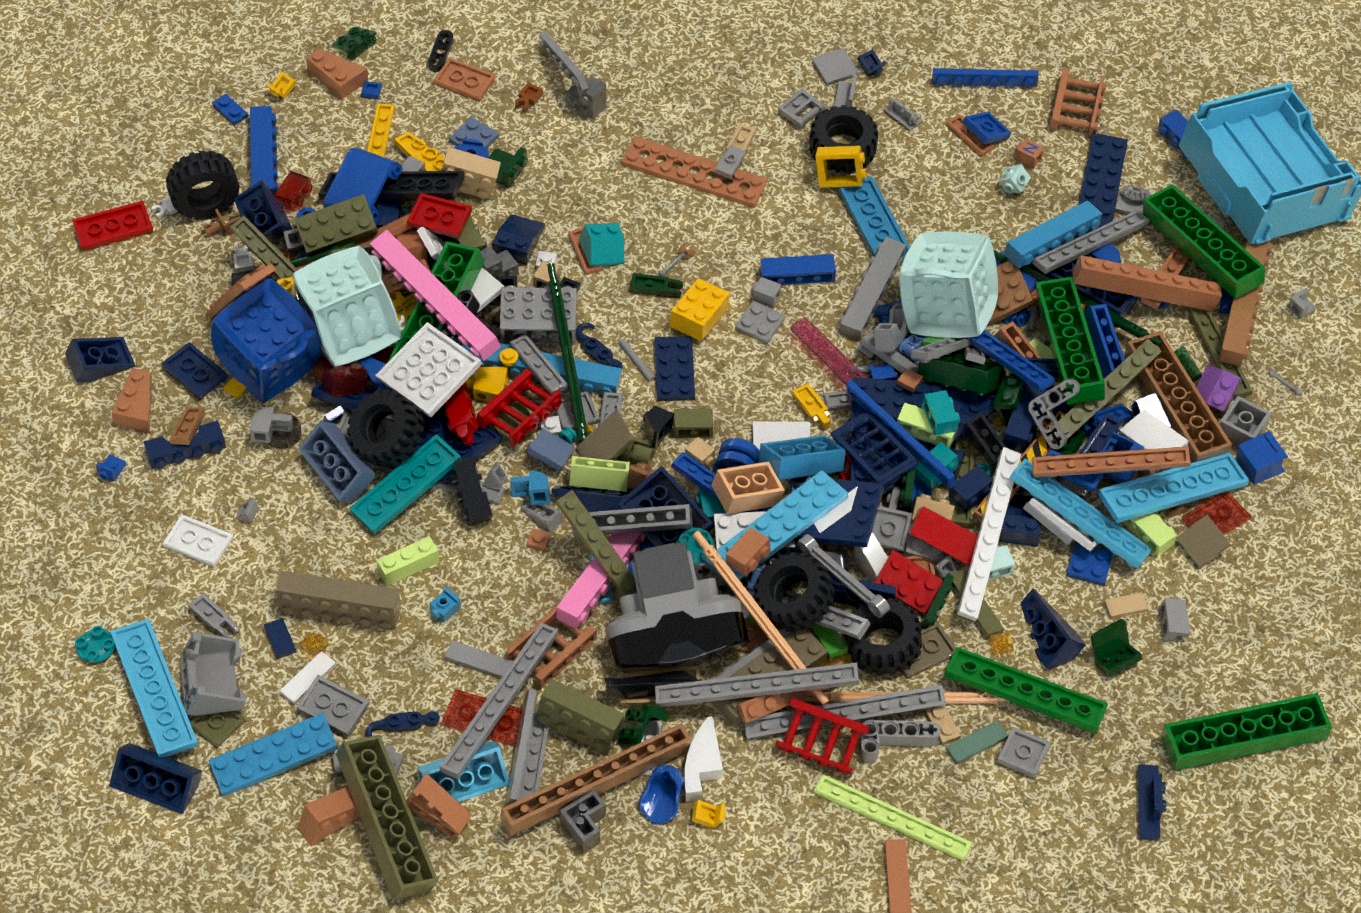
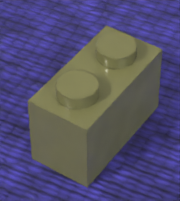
[674,408,713,437]

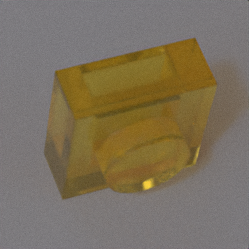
[299,632,329,656]
[990,632,1014,655]

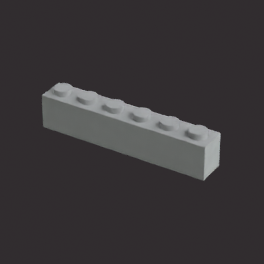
[839,237,906,340]
[572,504,693,537]

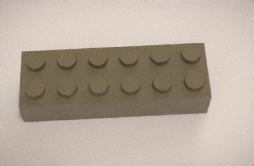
[276,571,401,630]
[711,628,828,728]

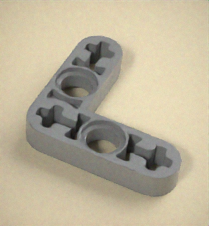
[1028,379,1080,449]

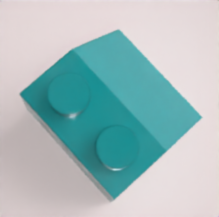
[579,223,624,267]

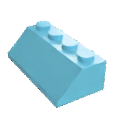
[417,741,509,802]

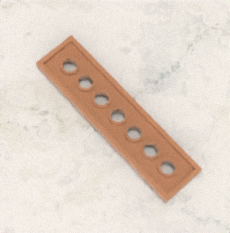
[621,136,768,208]
[206,263,276,319]

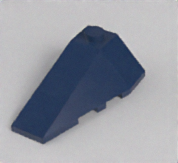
[552,486,632,512]

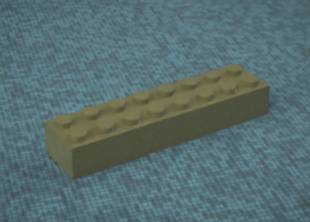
[336,735,438,900]

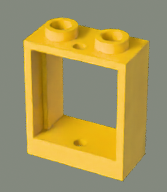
[815,146,867,188]

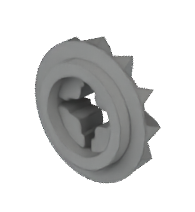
[1121,185,1150,202]

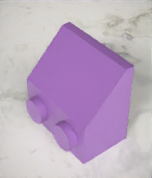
[1196,364,1242,414]

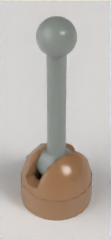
[658,243,694,277]

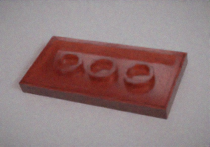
[441,689,522,747]

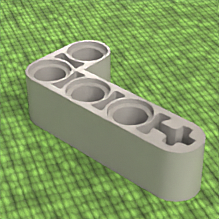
[860,720,940,763]

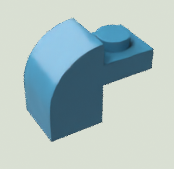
[510,471,551,505]

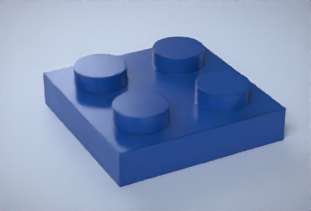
[963,111,1011,144]
[1066,542,1113,586]

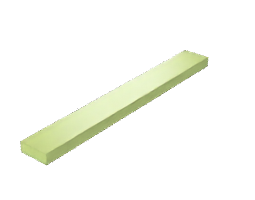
[814,775,972,861]

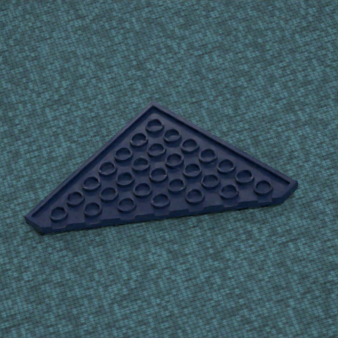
[850,377,999,494]

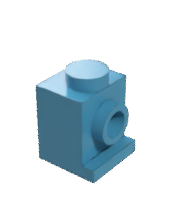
[429,587,461,622]

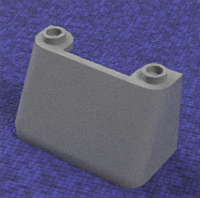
[180,632,246,716]

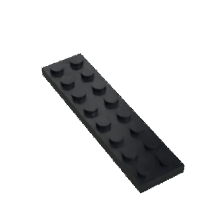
[318,171,465,200]

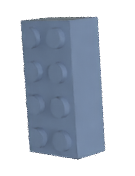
[298,421,376,503]

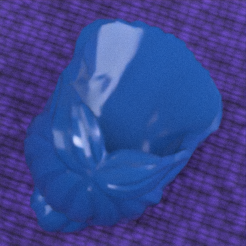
[639,765,684,824]

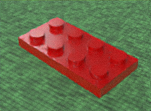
[72,201,153,251]

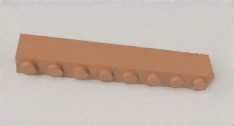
[1072,255,1222,312]

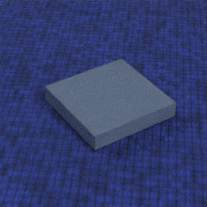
[527,428,575,471]

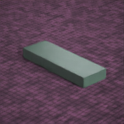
[946,720,1008,765]

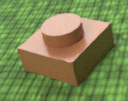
[527,528,551,552]

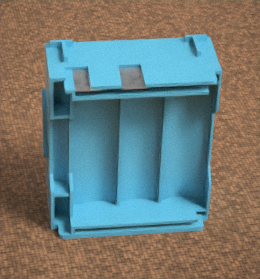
[1179,82,1361,244]

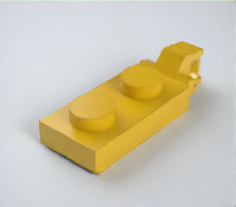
[792,383,831,430]

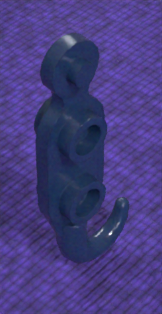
[576,323,623,369]
[366,711,440,737]

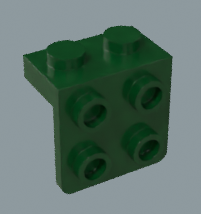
[489,147,528,187]
[993,375,1026,428]
[1091,619,1142,677]
[619,704,669,746]

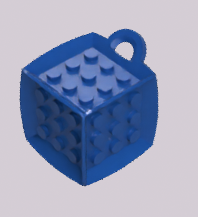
[211,278,322,403]

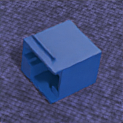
[1235,431,1288,485]
[1100,432,1144,484]

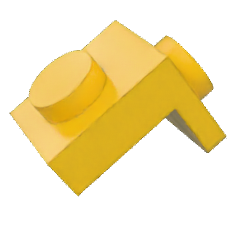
[266,72,297,99]
[692,800,726,828]

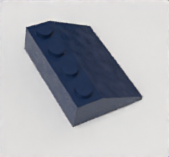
[618,466,714,547]

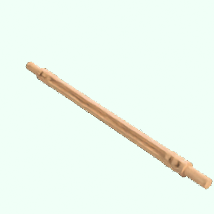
[693,531,829,706]
[800,692,1009,704]

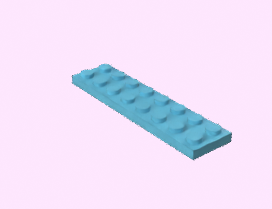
[1098,453,1249,523]
[1010,458,1152,569]
[704,470,848,582]
[110,619,198,757]

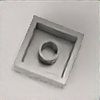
[1220,396,1272,445]

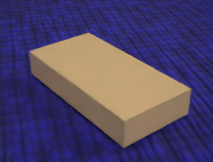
[1104,592,1149,619]

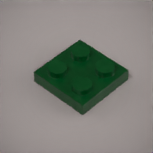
[899,467,916,513]

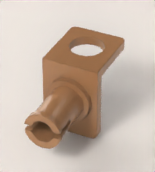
[203,209,241,237]

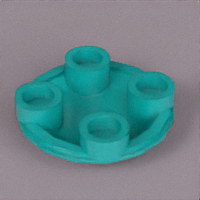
[676,528,714,564]
[75,626,115,663]

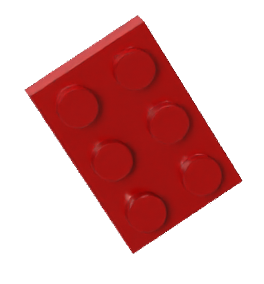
[407,193,472,239]
[873,550,943,615]

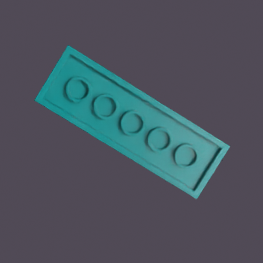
[349,434,462,535]

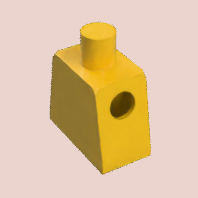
[466,366,509,403]

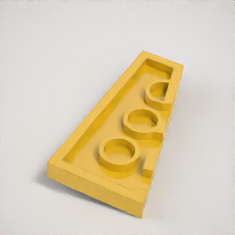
[394,132,445,171]

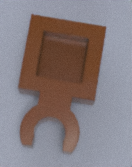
[515,83,543,112]

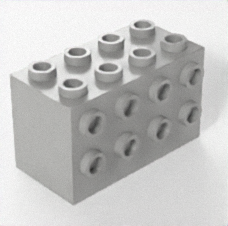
[500,285,577,344]

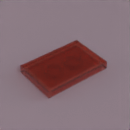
[1182,491,1251,535]

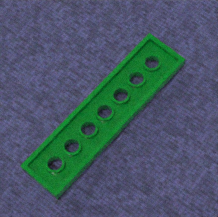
[944,647,1108,734]

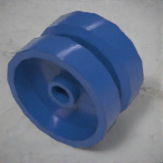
[714,438,759,474]

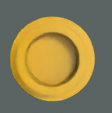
[499,348,518,366]

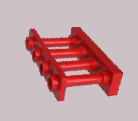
[477,368,562,447]
[776,698,871,775]

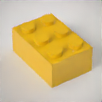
[669,278,730,341]

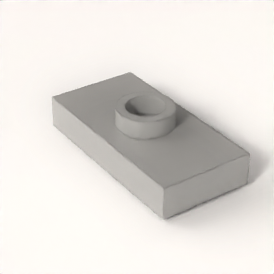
[715,145,746,179]
[600,392,623,424]

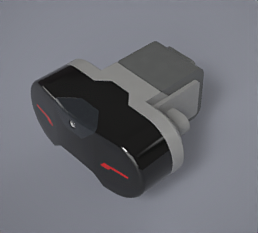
[605,542,749,673]

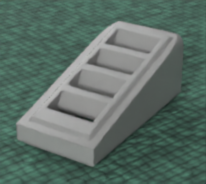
[521,501,563,532]

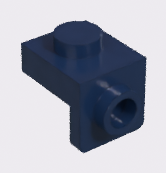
[857,49,886,76]

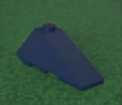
[1021,589,1086,669]

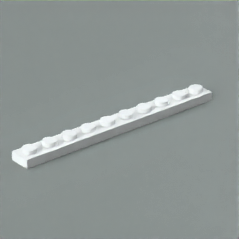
[957,447,1021,621]

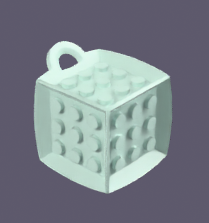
[899,232,998,338]
[292,246,402,367]

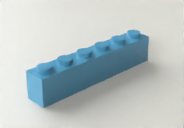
[1004,200,1102,268]

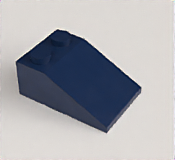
[234,180,292,244]
[492,214,546,265]
[65,337,136,382]
[999,494,1041,547]

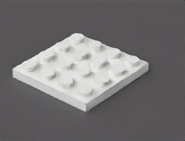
[375,322,482,418]

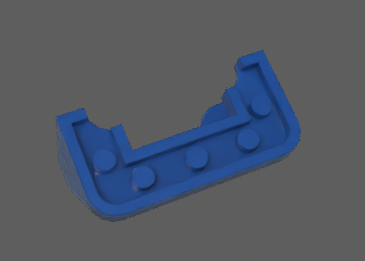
[324,148,403,225]

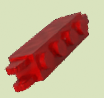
[443,381,479,446]

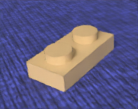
[726,123,756,151]
[925,706,961,745]

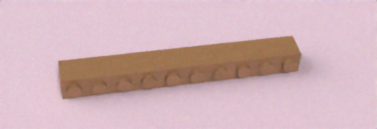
[1219,238,1274,366]
[500,723,692,836]

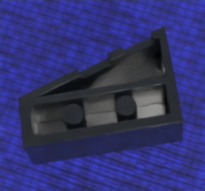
[449,456,492,526]

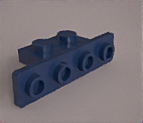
[1138,764,1166,840]

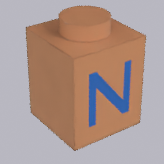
[1014,138,1044,169]

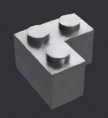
[565,76,606,119]
[481,246,519,278]
[560,790,606,853]

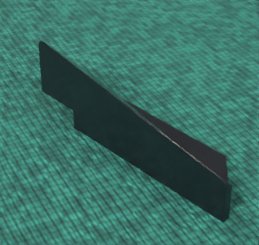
[604,670,702,699]

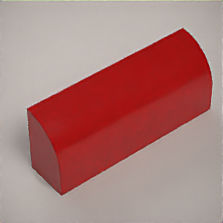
[909,506,978,566]

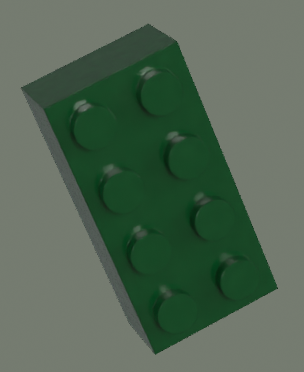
[917,352,1004,396]

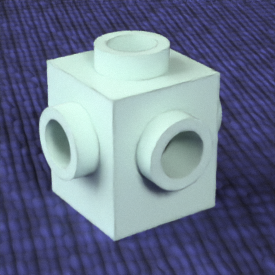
[999,164,1031,194]

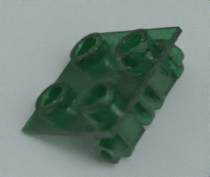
[331,26,377,60]

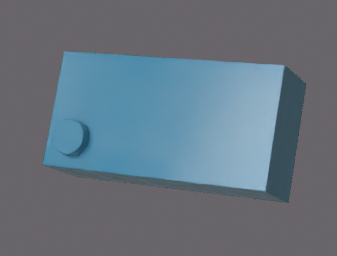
[758,435,846,480]

